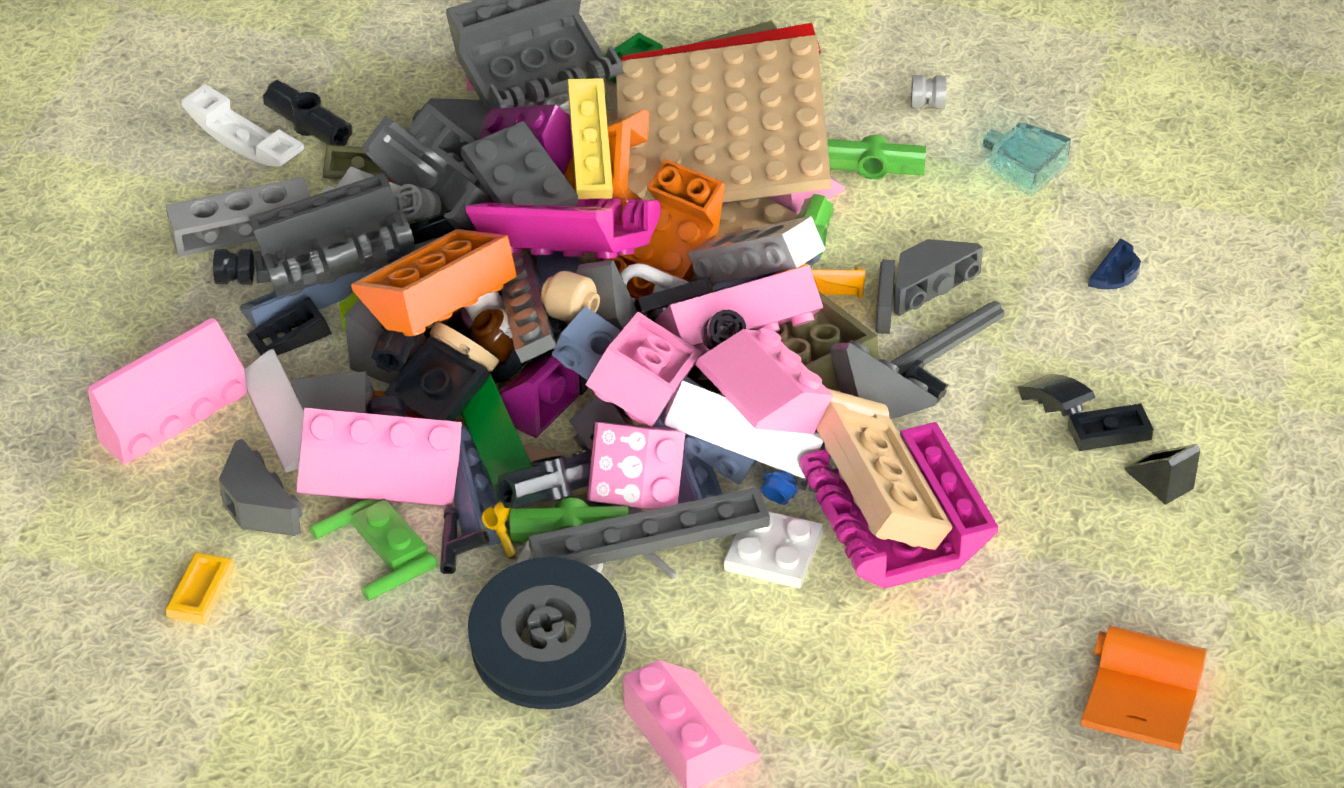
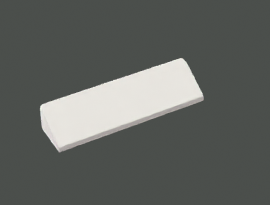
[244,349,304,473]
[664,381,823,478]

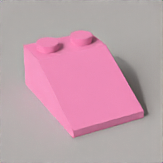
[586,312,702,427]

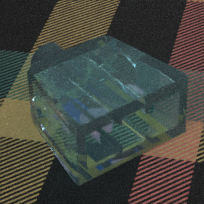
[983,122,1071,196]

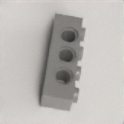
[166,177,311,257]
[688,216,825,284]

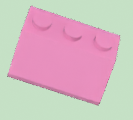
[695,328,833,434]
[623,660,760,788]

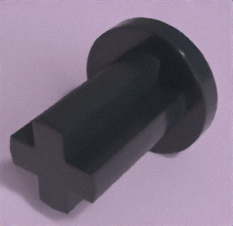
[904,359,949,404]

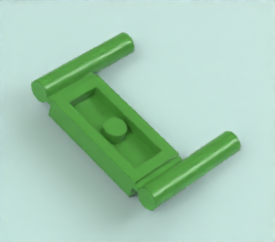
[309,499,437,601]

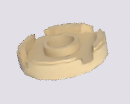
[430,322,499,372]

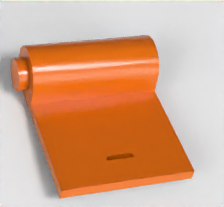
[1080,625,1208,751]

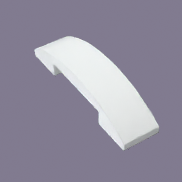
[181,84,304,167]

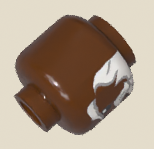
[470,309,514,364]

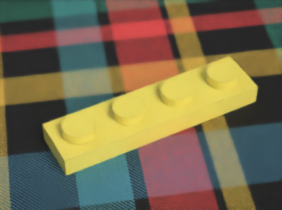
[568,78,613,199]

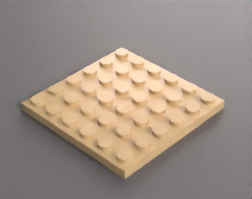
[616,35,832,202]

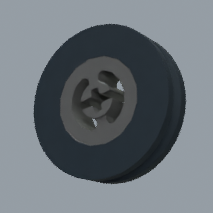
[468,557,627,709]

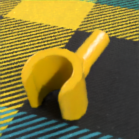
[481,501,517,558]

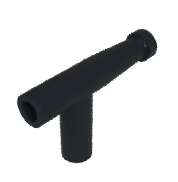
[440,507,490,574]

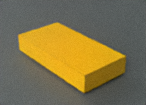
[165,552,234,625]

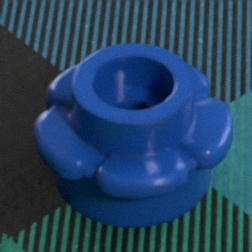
[760,470,798,505]

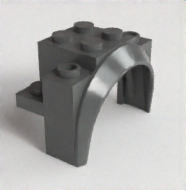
[362,103,495,232]

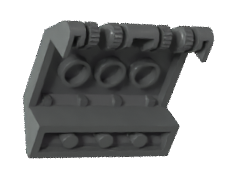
[446,0,623,111]
[249,173,415,297]

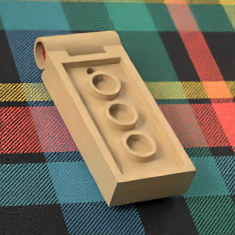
[816,389,953,550]

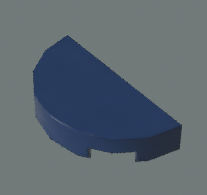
[1088,238,1141,290]

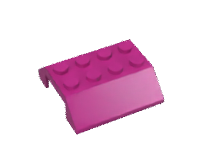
[466,198,661,258]
[799,422,999,589]

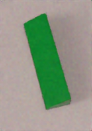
[461,374,531,502]

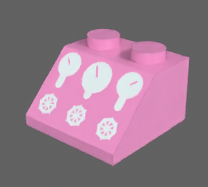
[587,422,685,509]

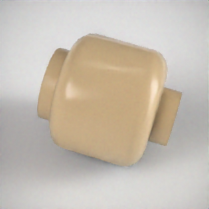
[541,271,600,323]

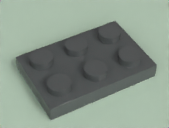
[461,121,578,206]

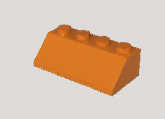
[351,229,517,336]

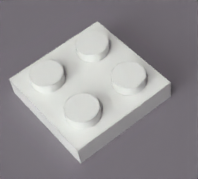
[724,511,823,588]

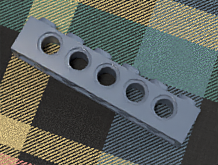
[552,306,758,485]

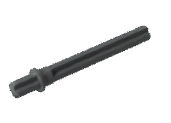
[891,301,1005,377]

